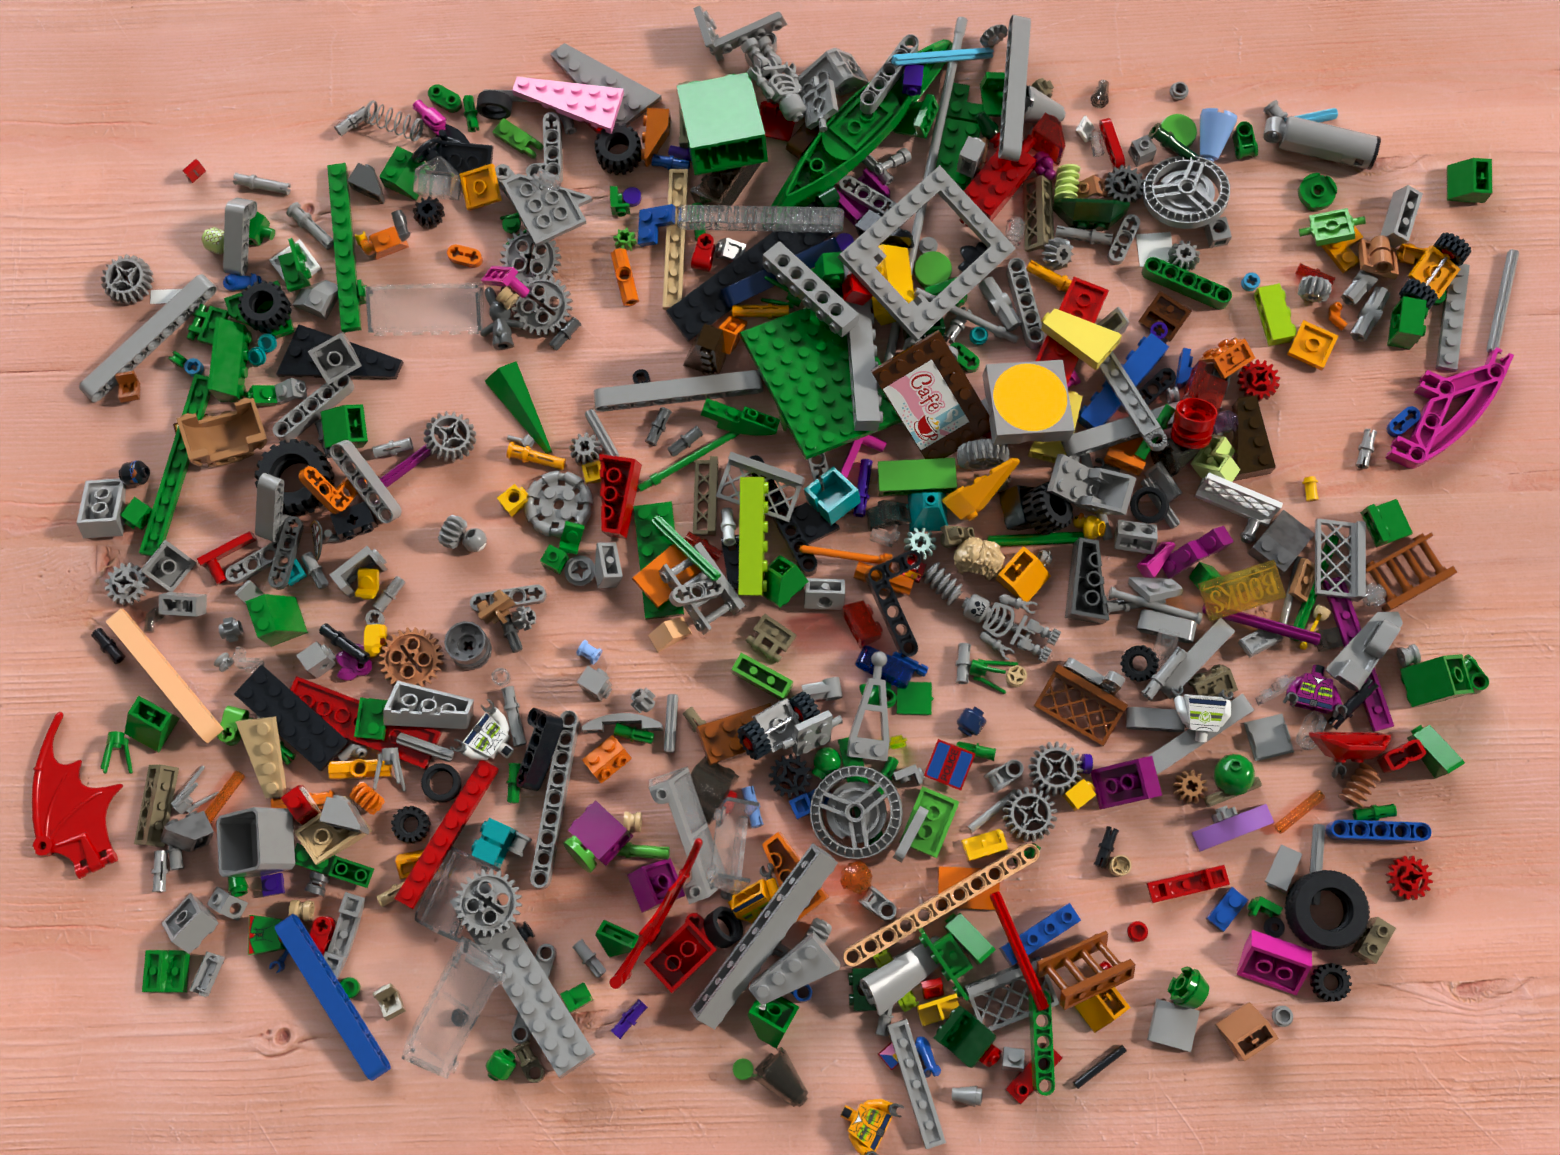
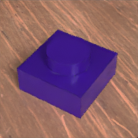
[261,873,285,897]

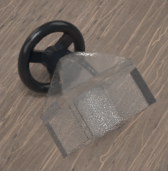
[411,137,461,201]

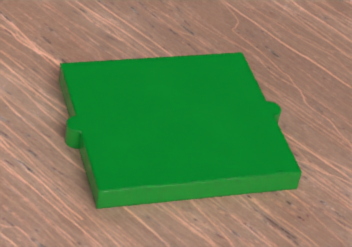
[896,681,934,715]

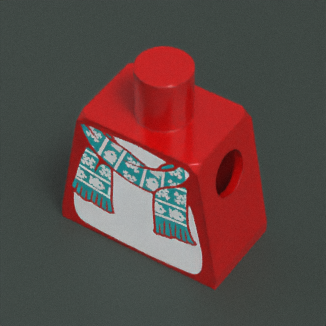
[281,785,321,825]

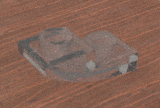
[1153,629,1180,669]
[1255,675,1296,706]

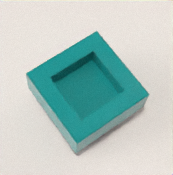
[281,559,307,586]

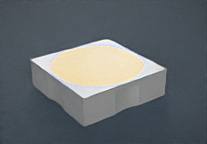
[982,360,1075,445]

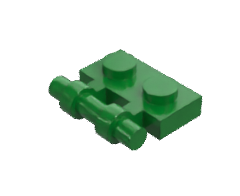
[187,304,229,346]

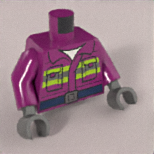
[1283,665,1348,718]

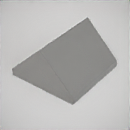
[140,540,196,592]

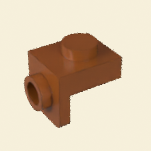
[115,371,140,403]

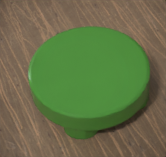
[1161,114,1197,149]
[914,251,952,288]
[563,835,597,873]

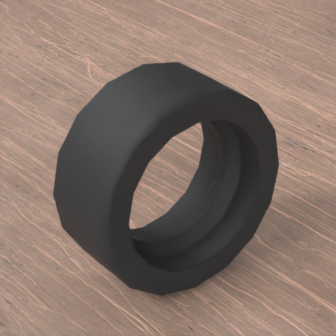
[476,90,513,120]
[1130,486,1169,524]
[421,763,461,802]
[704,907,743,948]

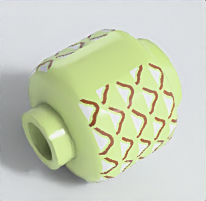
[202,227,224,255]

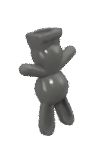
[480,286,524,350]

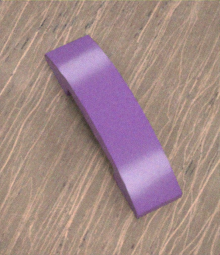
[1192,804,1275,852]

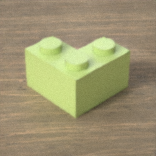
[1191,434,1240,482]

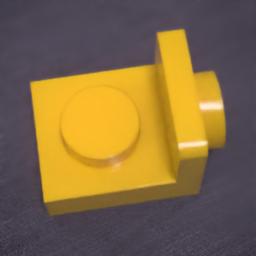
[355,567,379,600]

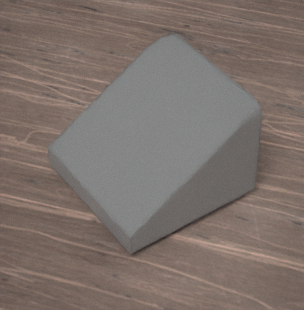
[235,580,263,603]

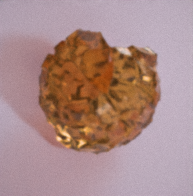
[840,861,872,895]

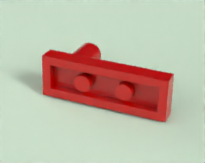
[197,531,257,585]
[1005,1044,1063,1104]

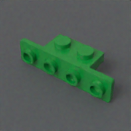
[918,928,974,1001]

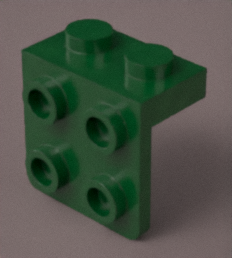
[933,1005,996,1068]

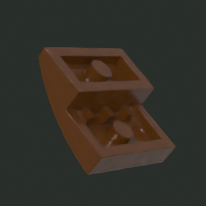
[1138,291,1192,342]

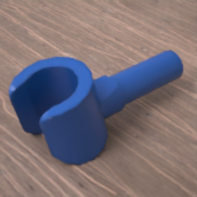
[269,949,289,973]

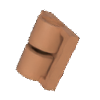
[1358,235,1399,280]

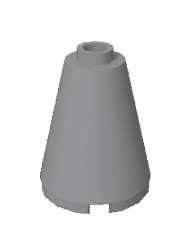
[1024,85,1066,124]

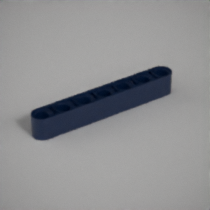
[720,237,842,307]

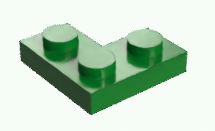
[946,82,983,123]

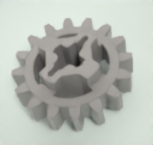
[104,563,149,606]

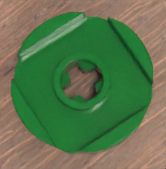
[1298,173,1337,211]

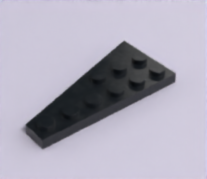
[276,324,404,379]

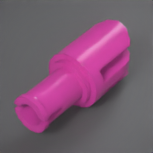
[413,100,446,135]

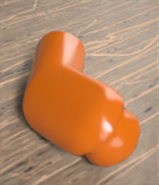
[1329,302,1348,331]

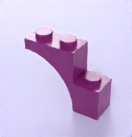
[1162,525,1234,579]

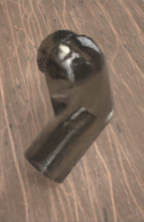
[144,607,165,633]

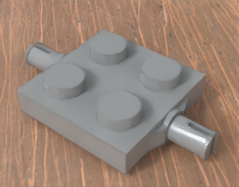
[802,76,838,132]
[781,710,843,756]

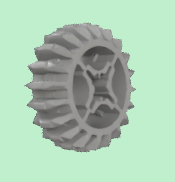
[101,254,154,305]
[424,411,476,463]
[957,438,1010,470]
[1028,741,1083,796]
[1002,787,1057,842]

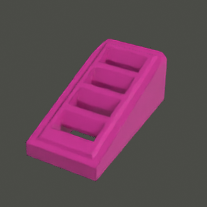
[1136,542,1176,578]

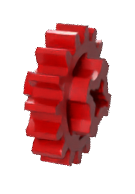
[1237,359,1280,401]
[1386,856,1433,900]

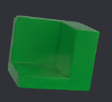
[1189,562,1225,595]
[560,983,594,1013]

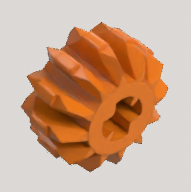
[349,782,385,815]

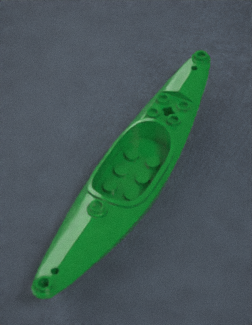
[765,39,953,230]

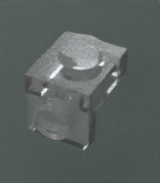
[233,647,264,672]

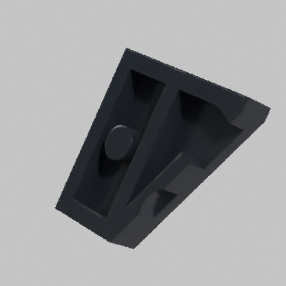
[792,502,840,545]

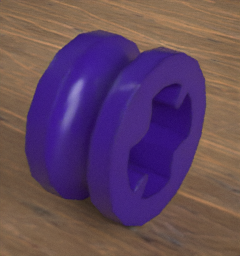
[1150,322,1168,340]

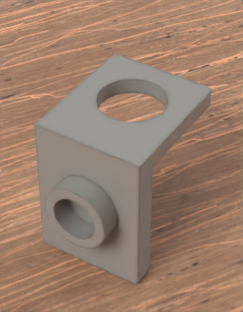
[207,886,248,921]

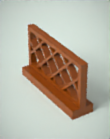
[1034,664,1128,746]

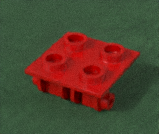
[760,101,795,142]

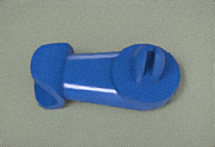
[223,273,262,291]
[915,1036,941,1078]

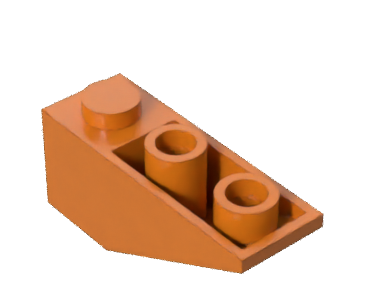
[641,108,671,167]

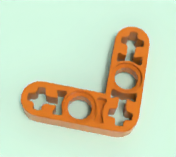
[299,466,366,514]

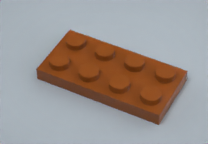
[696,703,771,766]

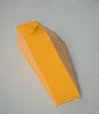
[942,458,1020,521]

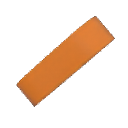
[447,244,483,268]

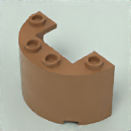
[176,398,267,467]

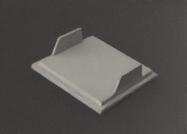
[1244,714,1294,761]

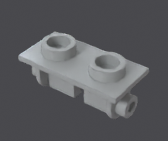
[189,951,225,997]

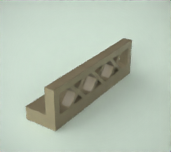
[1023,175,1054,252]
[693,456,719,536]
[134,765,179,847]

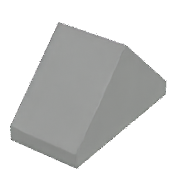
[1097,307,1129,334]

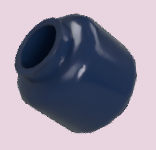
[957,706,986,737]

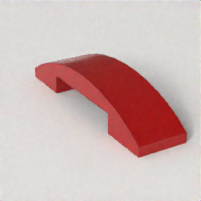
[1146,865,1230,903]

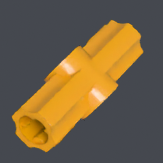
[328,759,392,779]

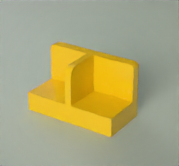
[916,993,959,1027]

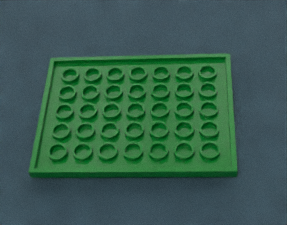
[740,294,902,460]

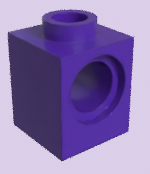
[902,65,924,96]

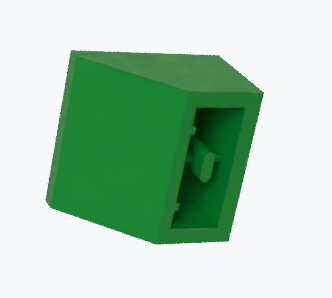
[1447,158,1493,203]
[320,404,368,449]
[763,555,809,608]
[124,696,180,752]

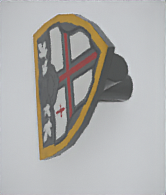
[310,520,339,562]

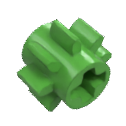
[613,228,637,251]

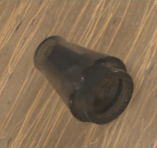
[1091,80,1109,108]

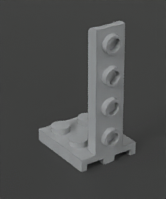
[693,6,787,61]

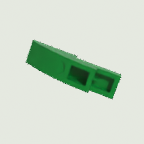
[701,398,780,436]
[295,843,374,888]

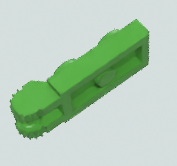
[493,118,544,159]

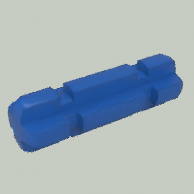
[891,651,928,677]

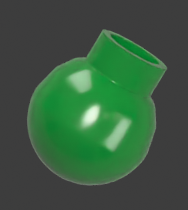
[811,747,841,779]

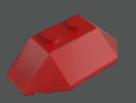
[1309,732,1391,763]

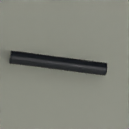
[1073,1044,1127,1089]

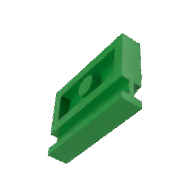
[354,697,388,741]

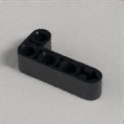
[516,708,563,791]

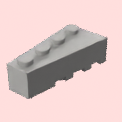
[383,681,474,729]
[749,931,840,1005]

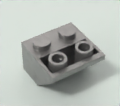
[160,811,214,852]

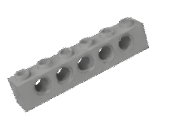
[763,241,859,337]

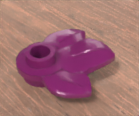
[336,644,372,681]

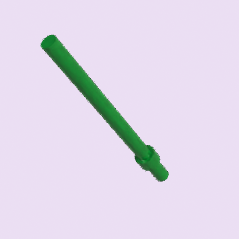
[637,432,739,492]

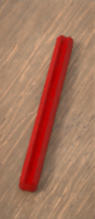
[990,891,1049,1011]

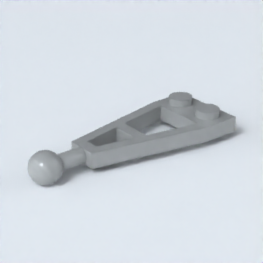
[847,651,889,761]

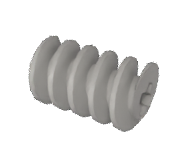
[921,562,963,606]

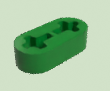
[950,342,980,373]

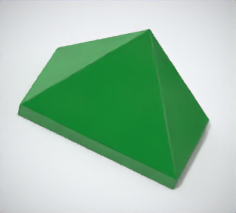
[595,920,639,957]

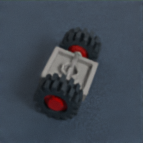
[737,691,820,760]

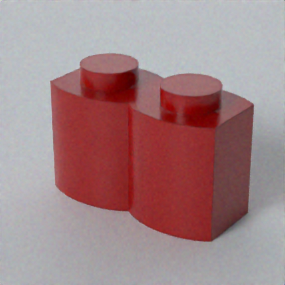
[1377,739,1426,773]

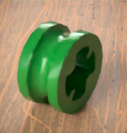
[168,351,187,369]

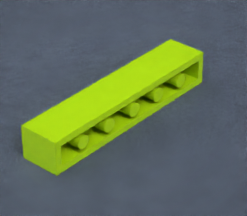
[738,477,769,596]

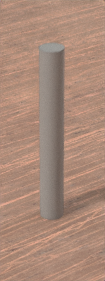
[968,789,1018,832]

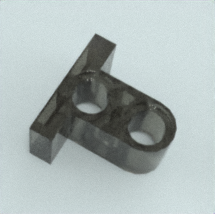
[866,500,912,531]

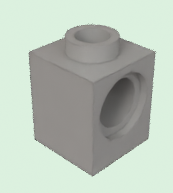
[1128,135,1157,167]
[1204,217,1232,248]

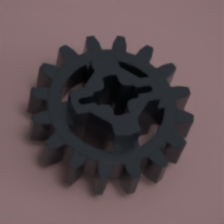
[768,754,812,799]

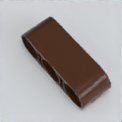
[785,118,831,160]

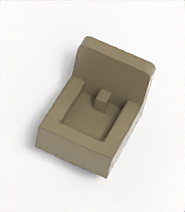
[373,983,406,1021]

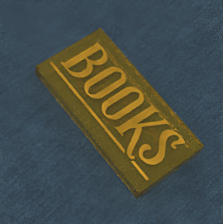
[1198,560,1286,621]

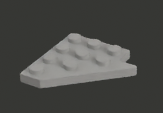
[502,174,592,247]

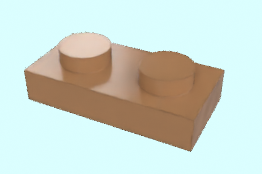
[1288,558,1315,602]

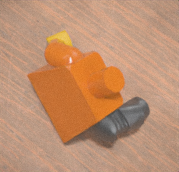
[355,210,411,260]

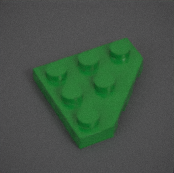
[224,280,295,338]

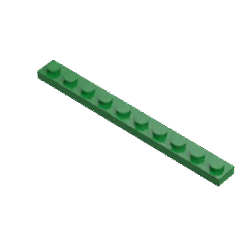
[327,163,362,333]
[139,374,211,557]

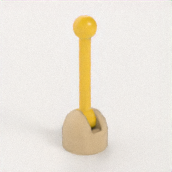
[1299,605,1331,650]

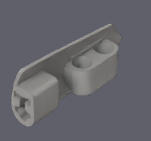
[1325,612,1403,692]
[860,935,941,1015]

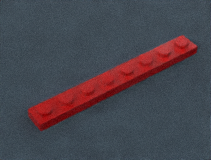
[394,760,499,909]

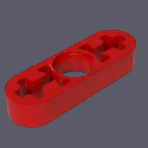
[1099,118,1125,168]

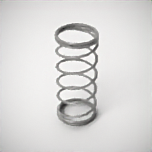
[364,100,424,142]

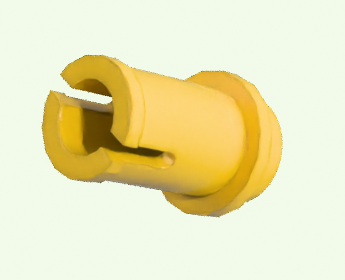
[1302,476,1319,502]

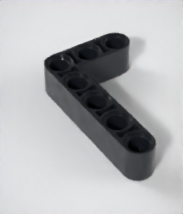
[865,550,921,657]

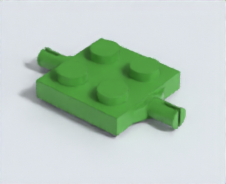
[1299,208,1366,246]

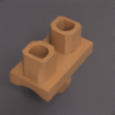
[477,589,516,624]

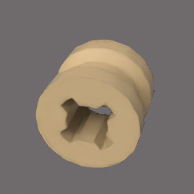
[496,286,520,310]
[1006,665,1027,687]
[623,811,642,832]

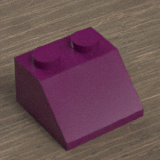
[627,858,685,913]

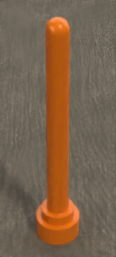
[799,545,893,569]

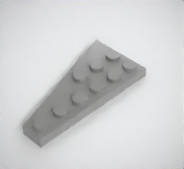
[551,43,662,126]

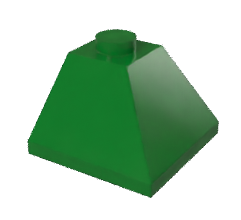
[747,996,799,1049]

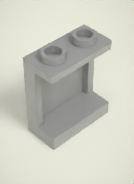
[329,546,387,598]

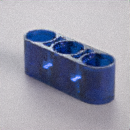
[855,645,915,689]

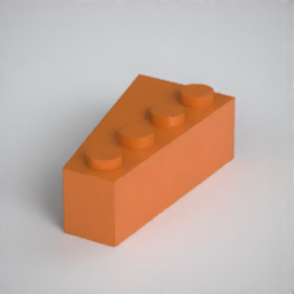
[762,832,829,923]

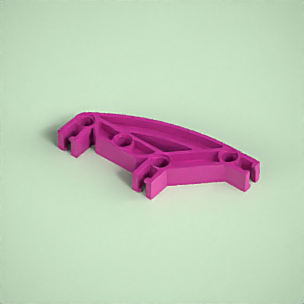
[1385,347,1514,469]

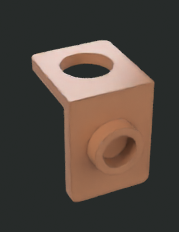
[1076,175,1107,199]

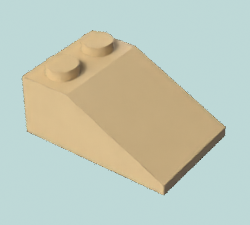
[294,796,372,865]

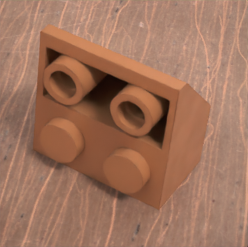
[1215,1002,1279,1061]

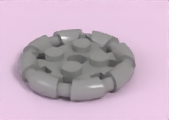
[524,471,593,538]

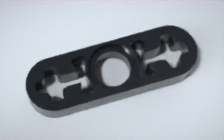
[1138,368,1176,406]

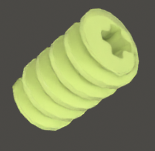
[1053,164,1081,200]

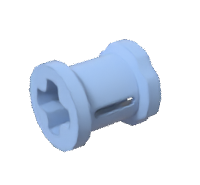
[576,640,602,665]

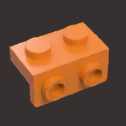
[582,734,632,783]

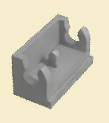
[1265,845,1302,894]

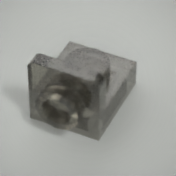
[1314,627,1344,652]

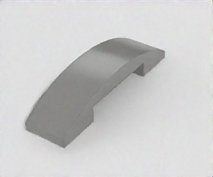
[582,713,663,733]
[323,892,365,978]

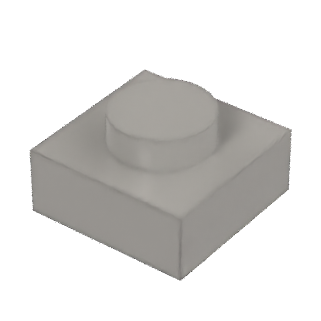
[1002,1047,1025,1072]

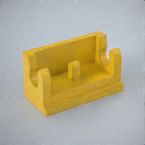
[961,829,1008,862]

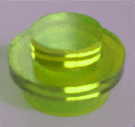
[889,734,908,750]

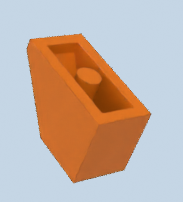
[718,315,748,355]

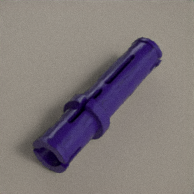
[853,459,873,517]

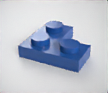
[638,204,676,247]

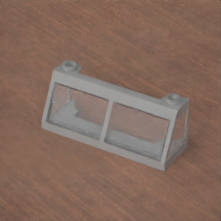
[649,766,727,904]

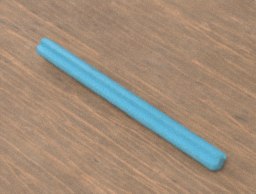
[891,47,994,66]

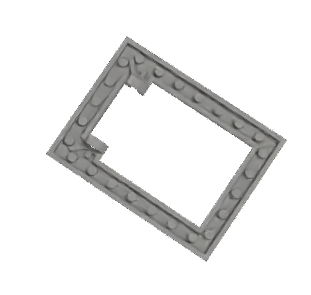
[838,166,1016,342]

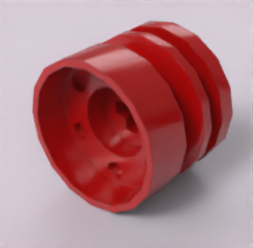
[1170,398,1218,449]

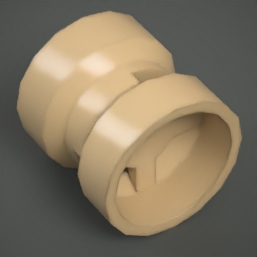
[1108,855,1132,877]
[289,900,315,921]

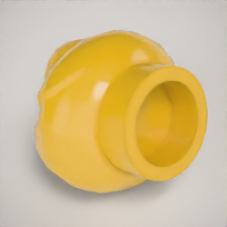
[1073,513,1106,540]

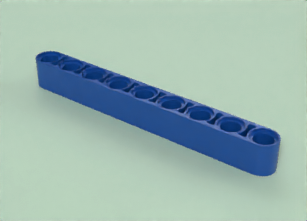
[275,914,391,1081]

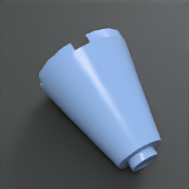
[1200,108,1237,162]

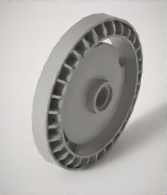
[1143,156,1230,229]
[810,766,903,859]

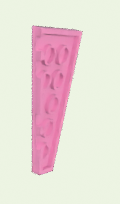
[512,77,624,134]

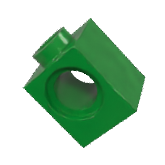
[120,497,152,530]
[540,544,569,575]

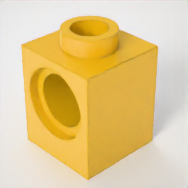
[497,484,528,517]
[1062,779,1097,811]

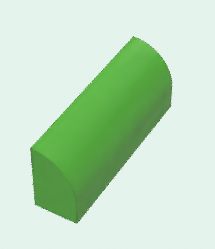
[878,458,957,497]

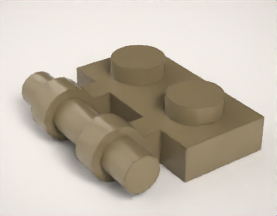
[746,613,797,663]

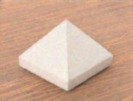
[1076,116,1095,142]

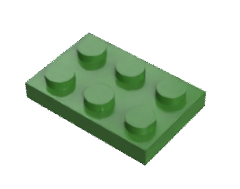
[899,786,959,859]

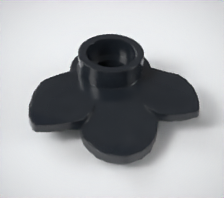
[958,242,988,272]

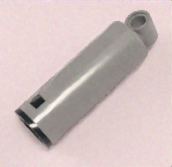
[1263,116,1381,170]

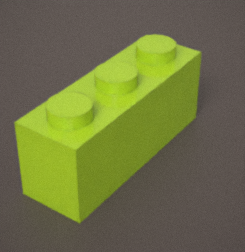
[1254,283,1296,347]

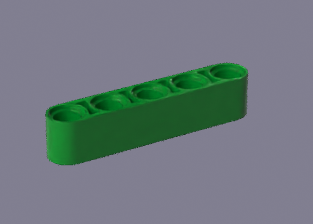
[1142,257,1232,310]
[1029,990,1055,1096]

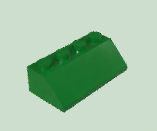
[208,317,252,403]

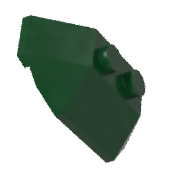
[1053,198,1130,231]

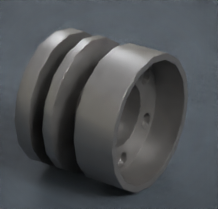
[444,621,492,670]

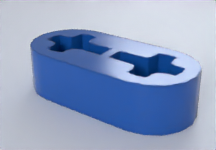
[1386,406,1421,437]

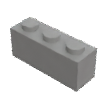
[1381,185,1423,248]

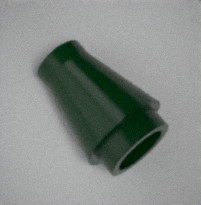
[975,111,1000,140]

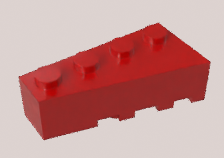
[599,454,642,539]

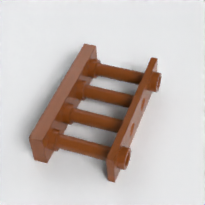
[1366,532,1457,612]
[1036,931,1136,1010]

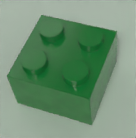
[1387,296,1428,350]

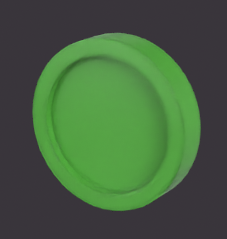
[733,1058,753,1080]

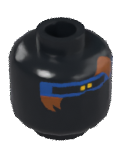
[119,460,150,487]

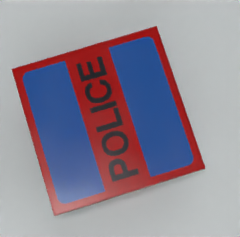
[924,739,976,790]

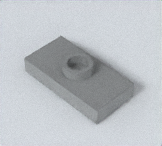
[1144,461,1182,503]
[1238,629,1283,658]

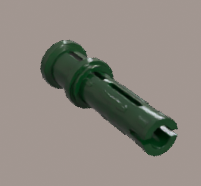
[1148,123,1200,160]

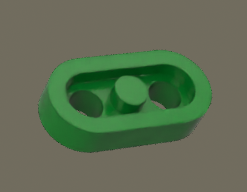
[428,84,462,113]

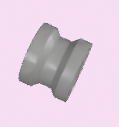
[1397,644,1421,667]

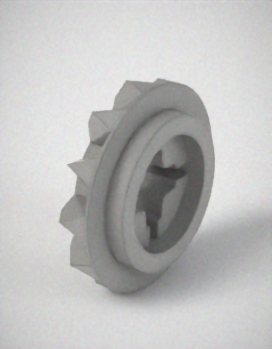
[980,24,1008,47]
[564,555,595,586]

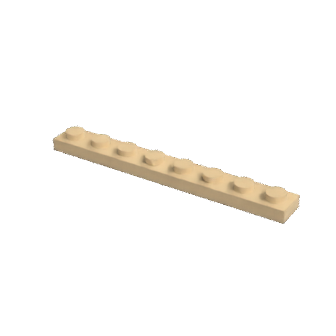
[663,169,688,310]

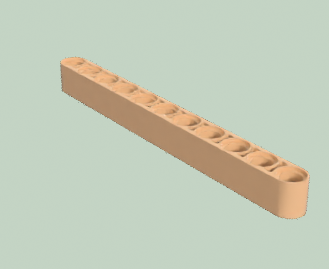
[843,843,1039,967]

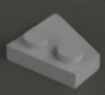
[1128,577,1183,603]

